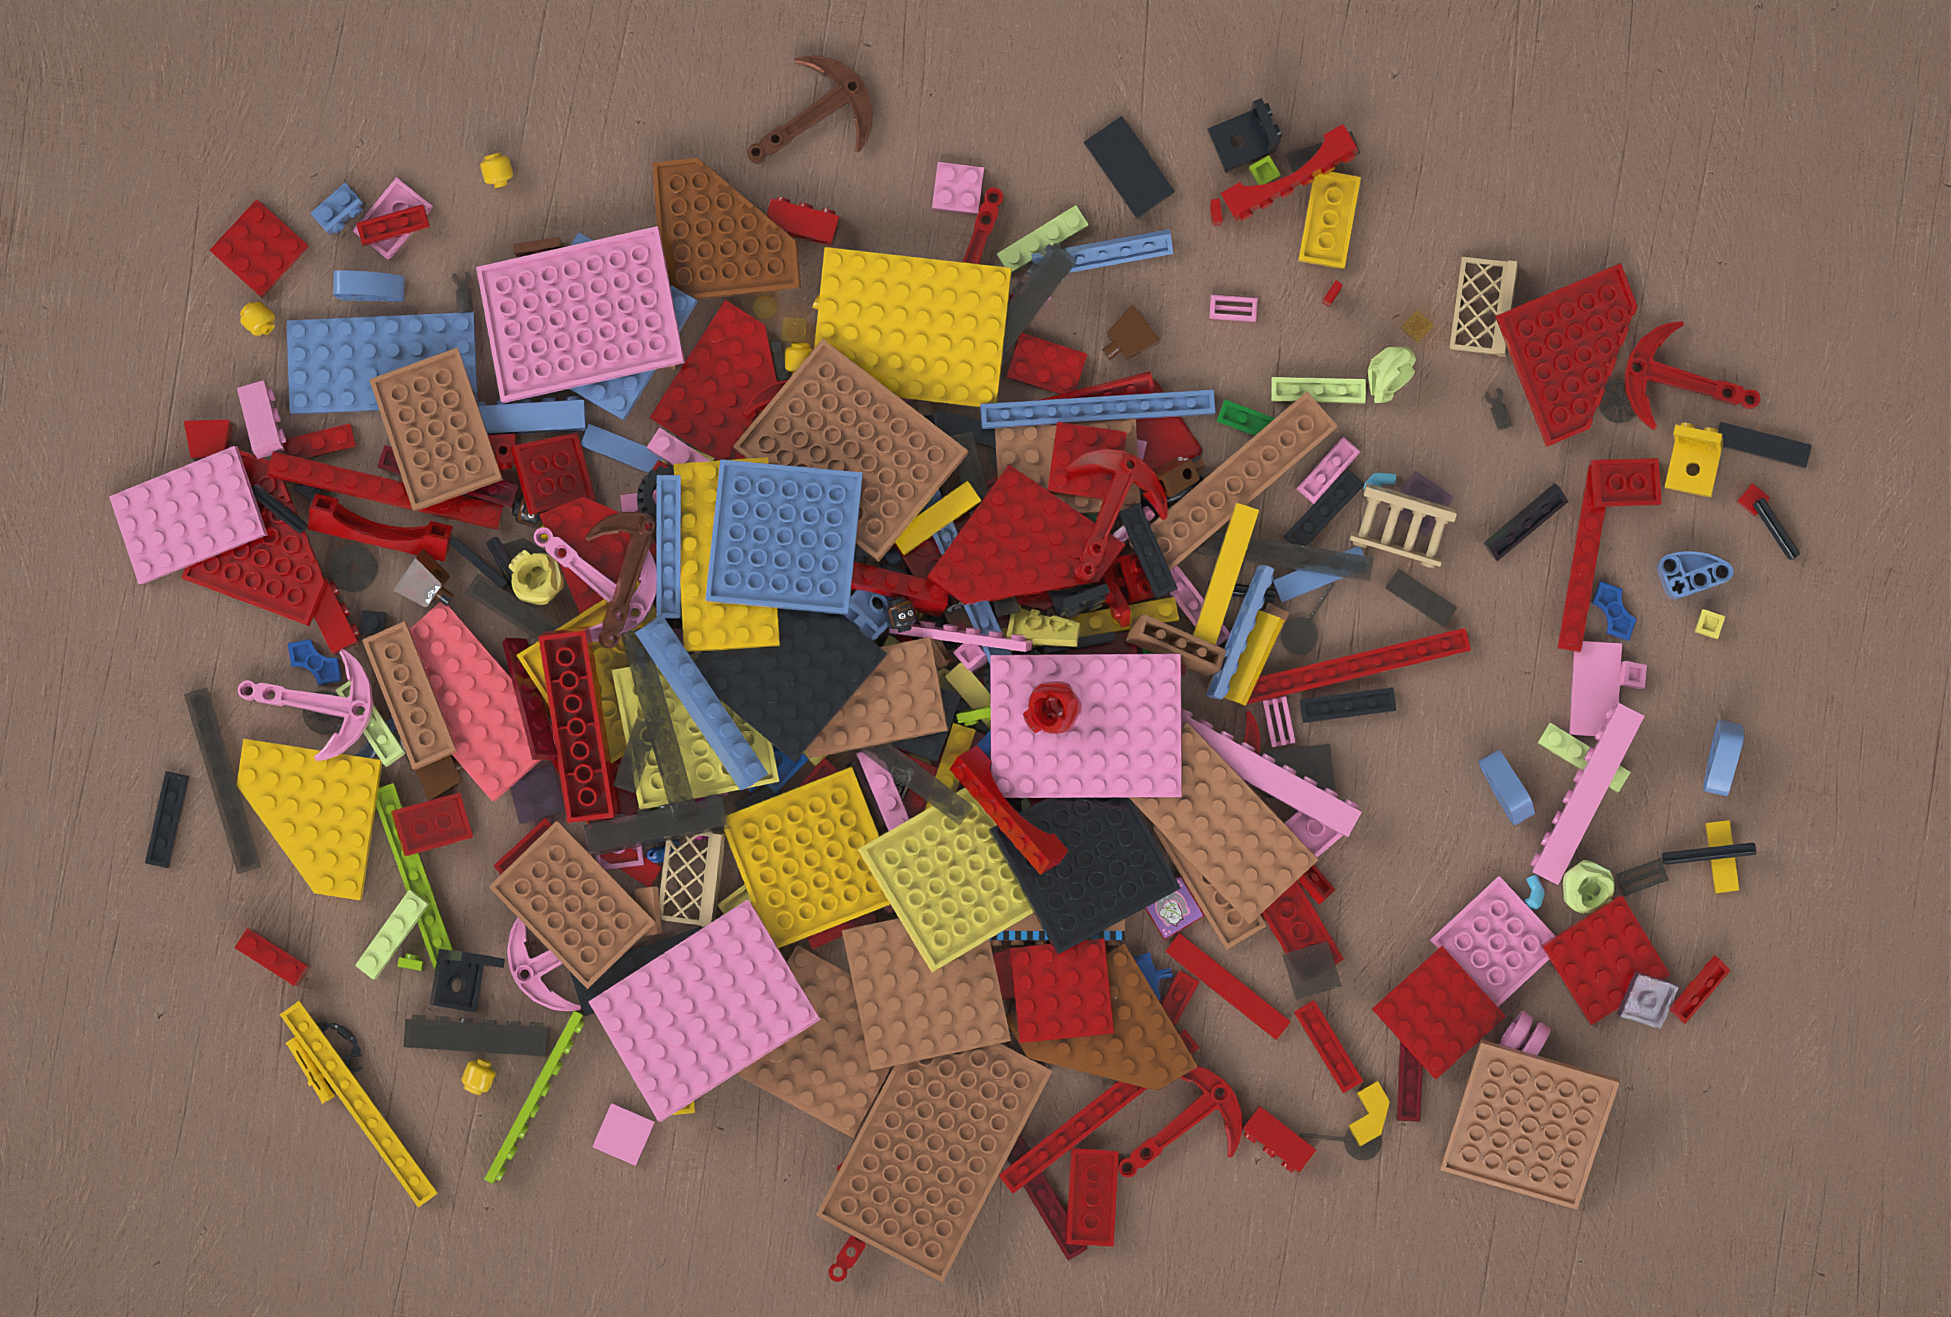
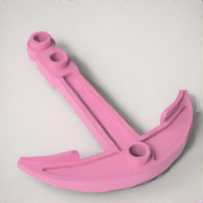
[534,527,657,642]
[238,649,373,761]
[507,917,581,1011]

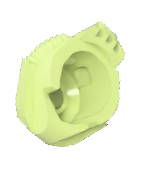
[1368,346,1416,403]
[1563,860,1615,914]

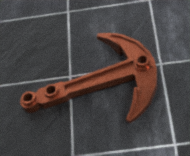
[747,55,873,163]
[585,512,657,648]

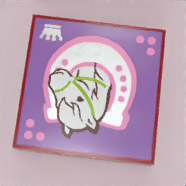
[1145,875,1205,940]

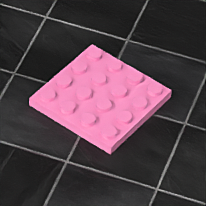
[1430,876,1555,1007]

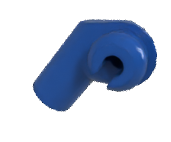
[647,837,681,863]

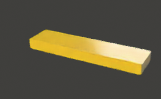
[895,481,982,555]

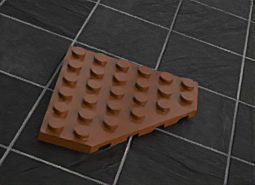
[652,158,801,299]
[1006,944,1198,1091]

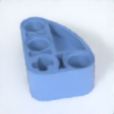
[333,270,405,301]
[1657,551,1734,600]
[1703,719,1744,797]
[1478,750,1535,826]

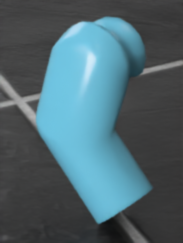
[1364,473,1396,489]
[1524,874,1545,910]

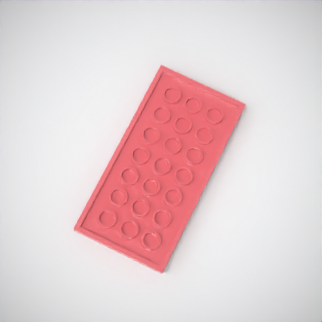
[410,602,555,802]

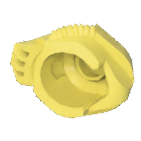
[509,550,564,605]

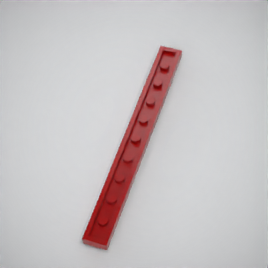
[267,452,503,530]
[1242,628,1471,706]
[998,1029,1200,1194]

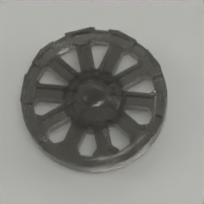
[1599,379,1637,424]
[302,690,344,734]

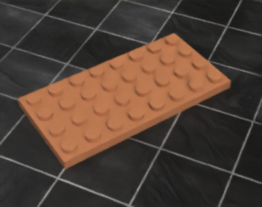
[1129,721,1319,924]

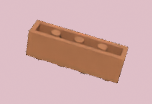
[1126,614,1226,677]

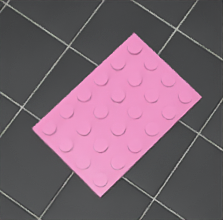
[109,446,268,585]

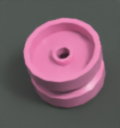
[1499,1011,1551,1055]

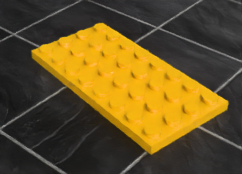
[674,457,780,652]

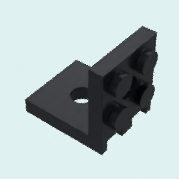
[1207,98,1282,173]
[1047,583,1110,619]
[429,949,505,1012]

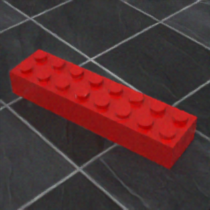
[538,626,619,823]

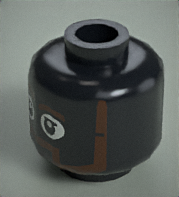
[512,494,544,528]
[883,596,917,633]

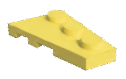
[1006,603,1080,647]

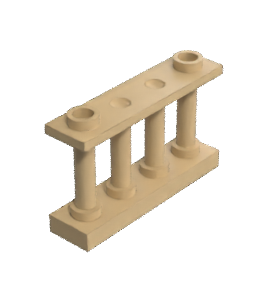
[1350,483,1457,568]

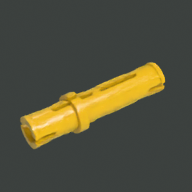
[285,1037,335,1104]

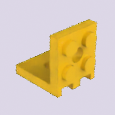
[1665,423,1723,498]

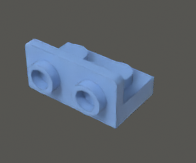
[310,183,365,235]

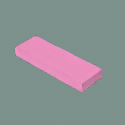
[1296,437,1360,505]

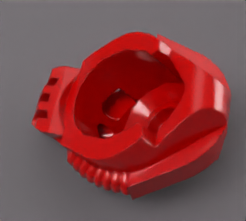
[1023,681,1082,734]

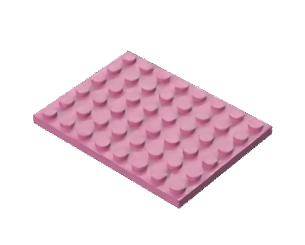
[476,226,685,403]
[990,654,1182,798]
[589,900,821,1122]

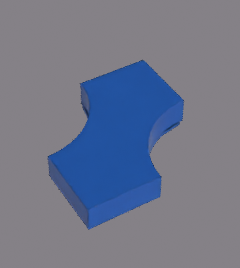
[1592,581,1637,641]
[287,639,343,686]

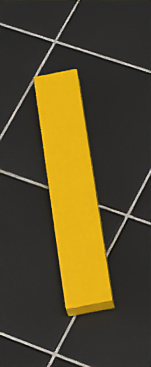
[1193,503,1259,645]

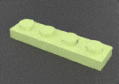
[997,205,1088,273]
[1271,377,1366,404]
[336,681,406,767]
[1537,723,1631,793]
[355,889,430,980]

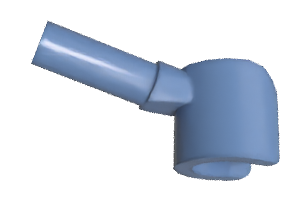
[884,550,902,566]

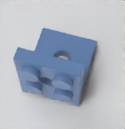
[841,590,893,641]

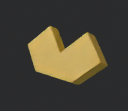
[1348,1081,1390,1146]

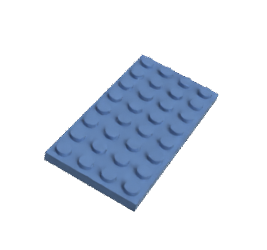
[287,312,478,415]

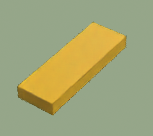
[1705,820,1739,894]

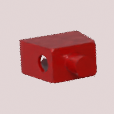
[184,419,232,461]

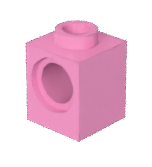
[953,643,988,674]

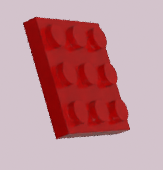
[209,199,309,298]
[1047,422,1127,500]
[511,433,596,515]

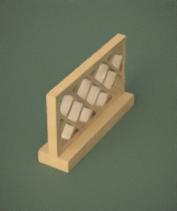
[1449,257,1519,357]
[659,826,726,927]

